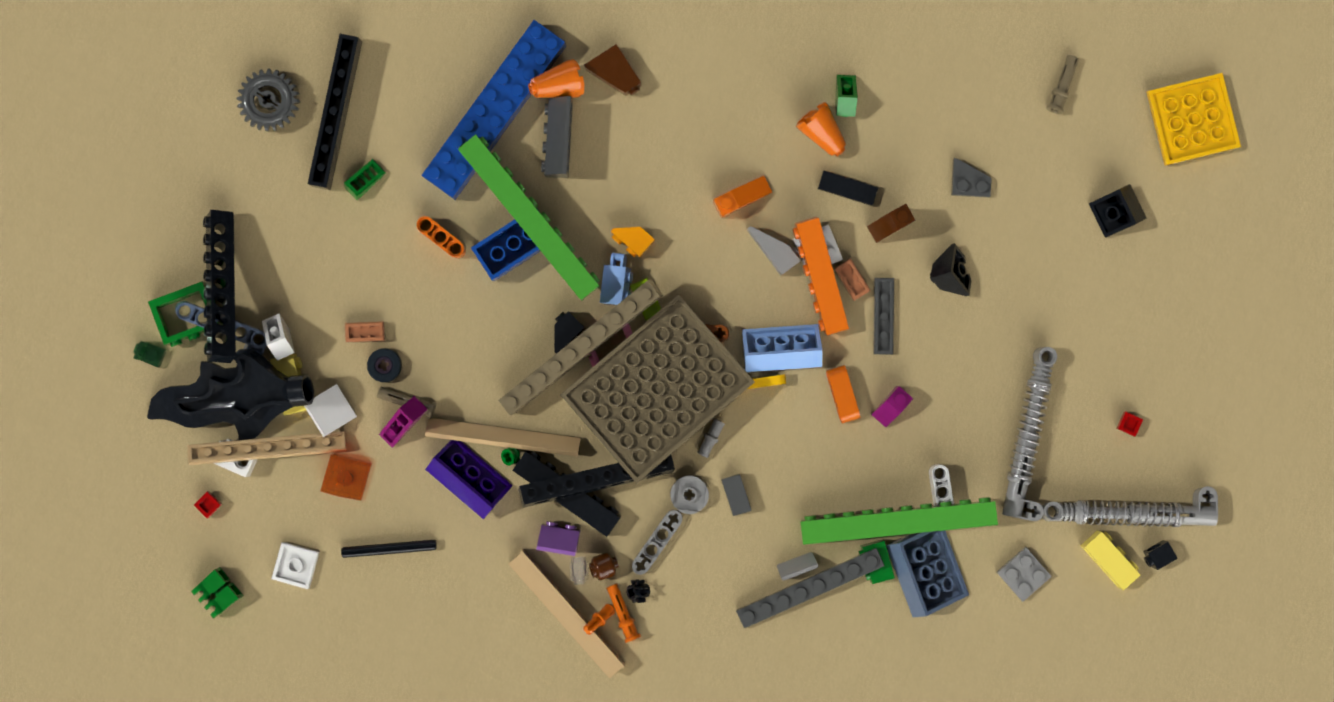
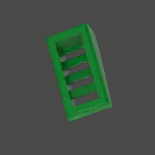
[344,159,386,200]

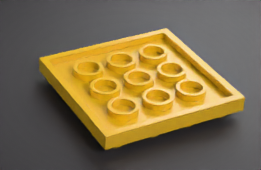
[1146,73,1241,166]

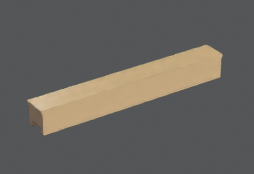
[509,549,625,679]

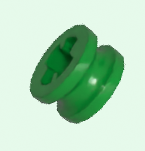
[501,448,520,466]

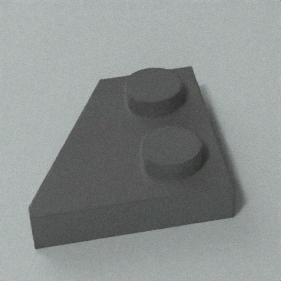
[951,158,991,198]

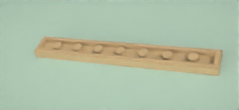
[425,418,581,457]
[187,431,347,465]

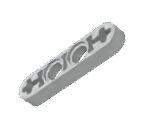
[632,510,682,575]

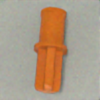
[583,604,615,635]

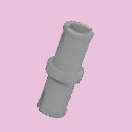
[697,418,725,458]

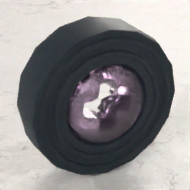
[367,348,402,382]

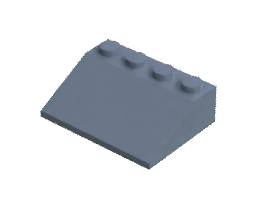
[886,530,969,617]

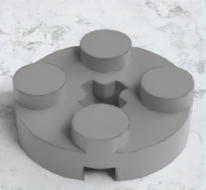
[670,475,709,514]

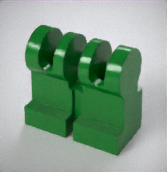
[191,567,244,619]

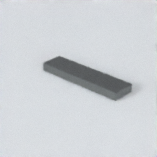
[873,278,894,355]

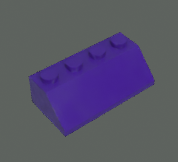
[425,440,512,519]

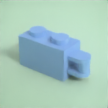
[600,253,633,305]

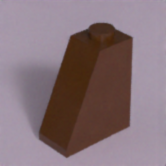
[584,44,642,96]
[867,204,916,243]

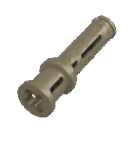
[1046,55,1079,114]
[377,386,436,419]

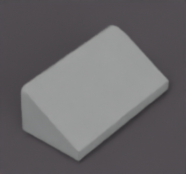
[777,552,819,581]

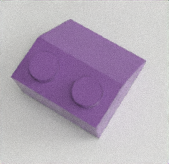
[536,521,580,556]

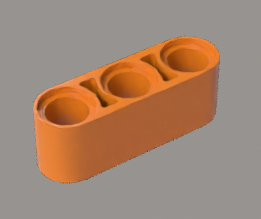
[416,216,466,259]
[826,365,860,424]

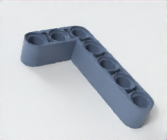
[175,301,267,366]

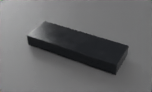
[818,171,878,206]

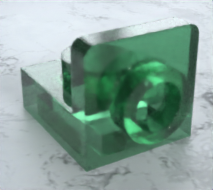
[133,341,167,368]

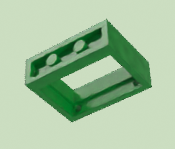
[148,281,223,347]

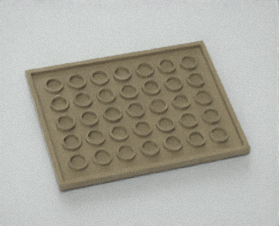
[560,295,755,484]

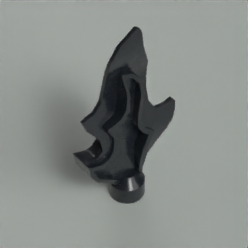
[147,349,314,440]

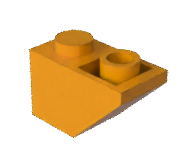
[611,227,655,258]

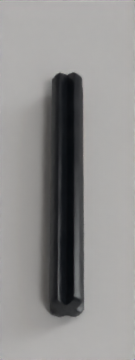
[341,540,437,558]

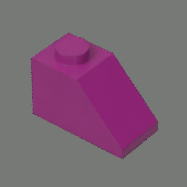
[871,386,913,427]

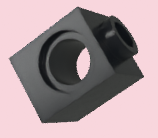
[1143,540,1178,570]

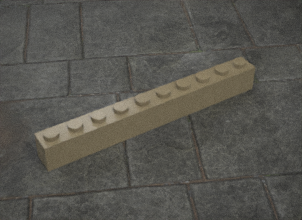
[498,280,663,415]

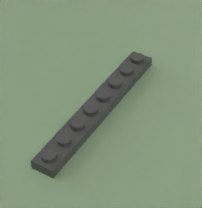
[736,548,885,628]

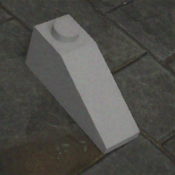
[747,226,800,276]

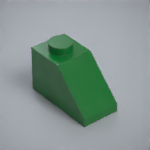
[835,75,858,117]

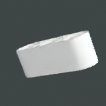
[929,464,954,506]

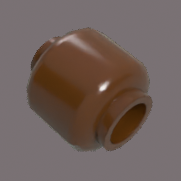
[589,553,619,581]

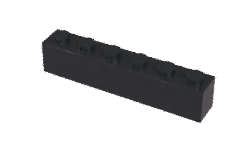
[512,451,621,537]

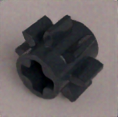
[626,579,650,603]

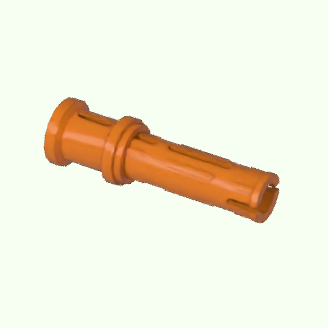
[606,583,641,643]

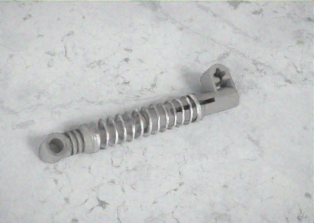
[1002,347,1057,521]
[1042,486,1218,527]

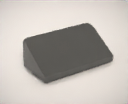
[721,474,752,516]

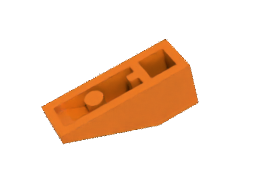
[713,176,772,219]

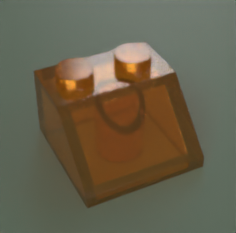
[320,453,372,501]

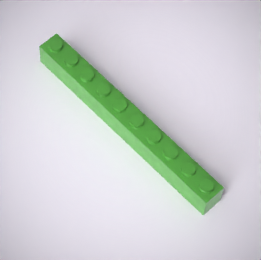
[458,134,600,301]
[800,497,998,545]

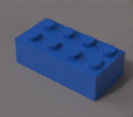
[471,207,541,281]

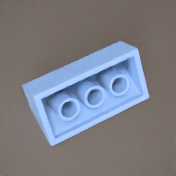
[742,324,822,372]

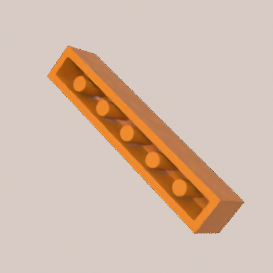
[793,217,849,335]

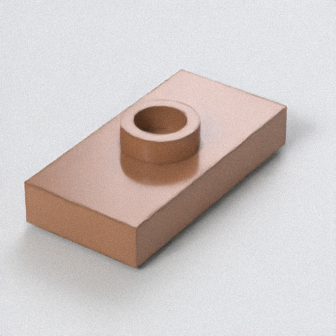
[834,259,871,301]
[345,321,385,342]

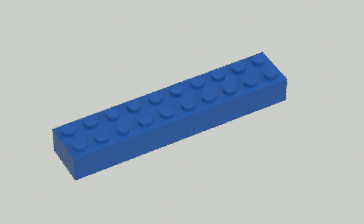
[421,20,566,200]

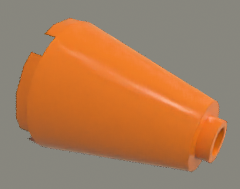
[528,59,584,98]
[796,102,846,156]

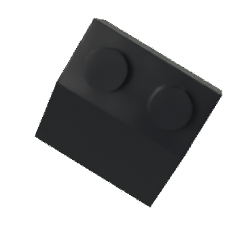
[1089,184,1147,238]

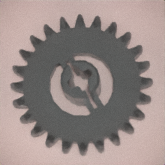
[236,68,300,132]

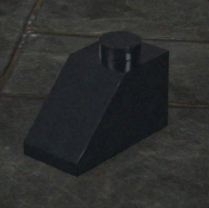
[554,311,585,354]

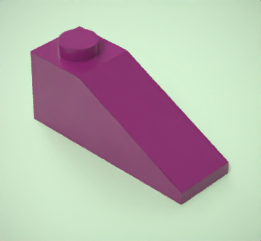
[379,396,428,448]

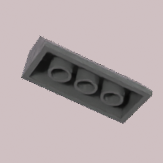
[541,96,573,179]

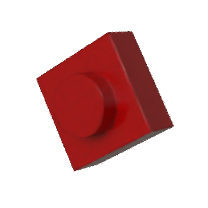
[1116,411,1143,437]
[194,491,223,519]

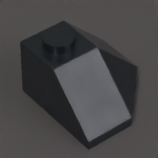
[930,243,971,296]

